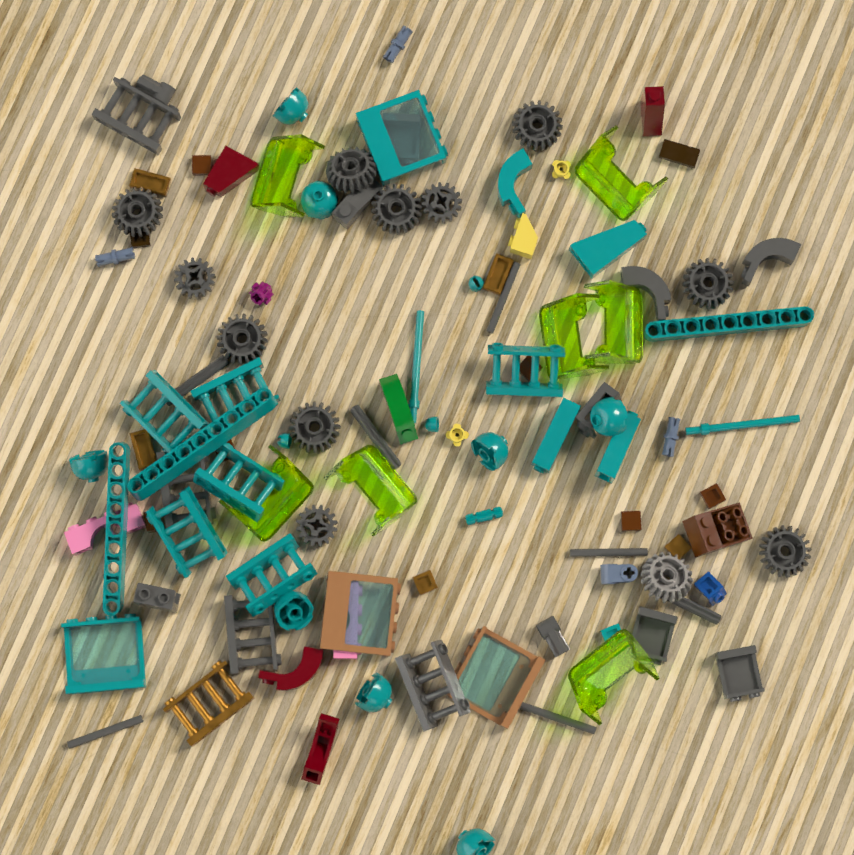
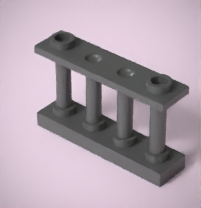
[92,77,181,155]
[156,451,217,528]
[224,595,282,675]
[395,639,471,732]

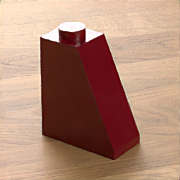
[640,86,665,137]
[203,146,260,197]

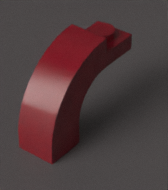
[258,646,324,691]
[301,713,340,785]

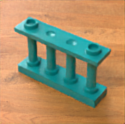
[486,343,565,397]
[190,357,281,435]
[120,370,209,454]
[193,442,285,523]
[146,486,228,578]
[226,533,318,617]

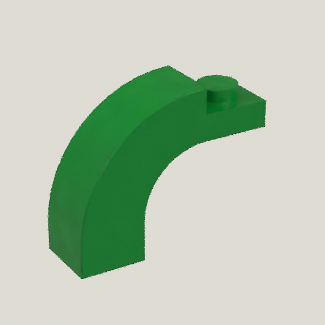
[379,374,418,445]

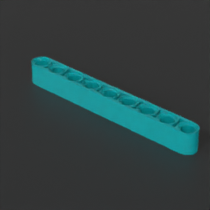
[644,306,814,342]
[127,388,277,501]
[103,442,130,616]

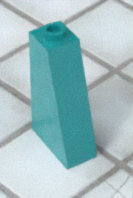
[569,220,647,279]
[531,397,581,474]
[594,410,641,484]

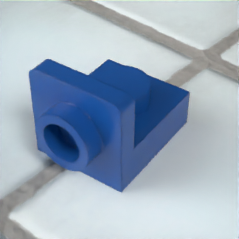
[694,571,727,606]

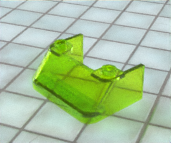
[575,125,668,221]
[250,134,325,218]
[584,280,643,364]
[539,293,609,379]
[218,444,314,542]
[324,445,417,536]
[568,629,660,725]

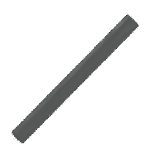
[486,262,521,334]
[570,548,648,557]
[520,702,597,734]
[67,715,144,749]

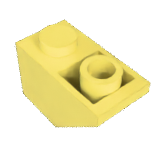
[508,213,538,259]

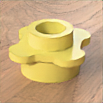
[552,160,571,179]
[446,424,469,447]

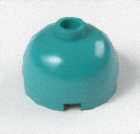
[273,87,309,125]
[301,181,338,220]
[590,397,628,436]
[471,432,508,471]
[69,450,108,483]
[274,591,314,631]
[355,672,392,713]
[456,828,495,855]

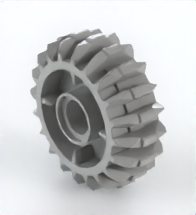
[640,551,693,603]

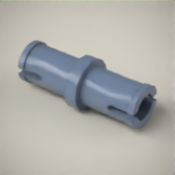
[383,25,413,63]
[95,247,135,267]
[662,417,681,457]

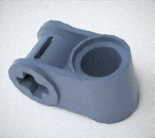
[600,564,638,585]

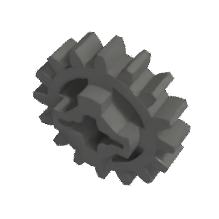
[421,182,462,224]
[174,257,216,299]
[296,505,338,547]

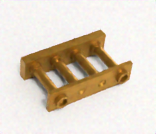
[163,660,255,747]

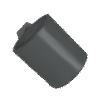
[135,75,176,106]
[536,616,570,658]

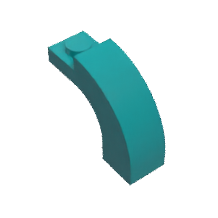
[497,148,533,218]

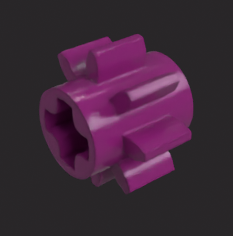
[249,281,274,306]

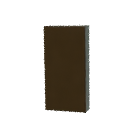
[659,139,700,169]

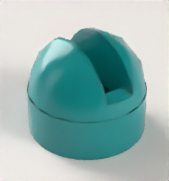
[468,276,484,292]
[425,417,439,432]
[277,433,292,449]

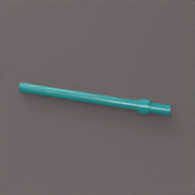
[408,310,424,424]
[685,415,800,435]

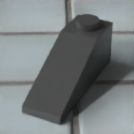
[332,179,384,230]

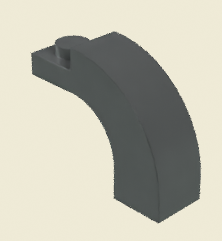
[741,238,801,286]
[620,266,672,321]

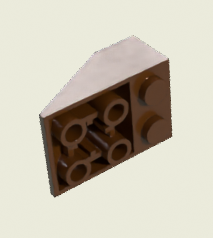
[682,502,753,558]

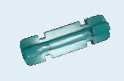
[465,507,503,525]

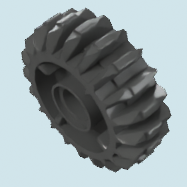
[512,100,563,151]
[326,147,377,194]
[371,183,422,235]
[112,187,163,238]
[682,258,734,309]
[216,313,268,365]
[289,401,341,454]
[759,525,812,578]

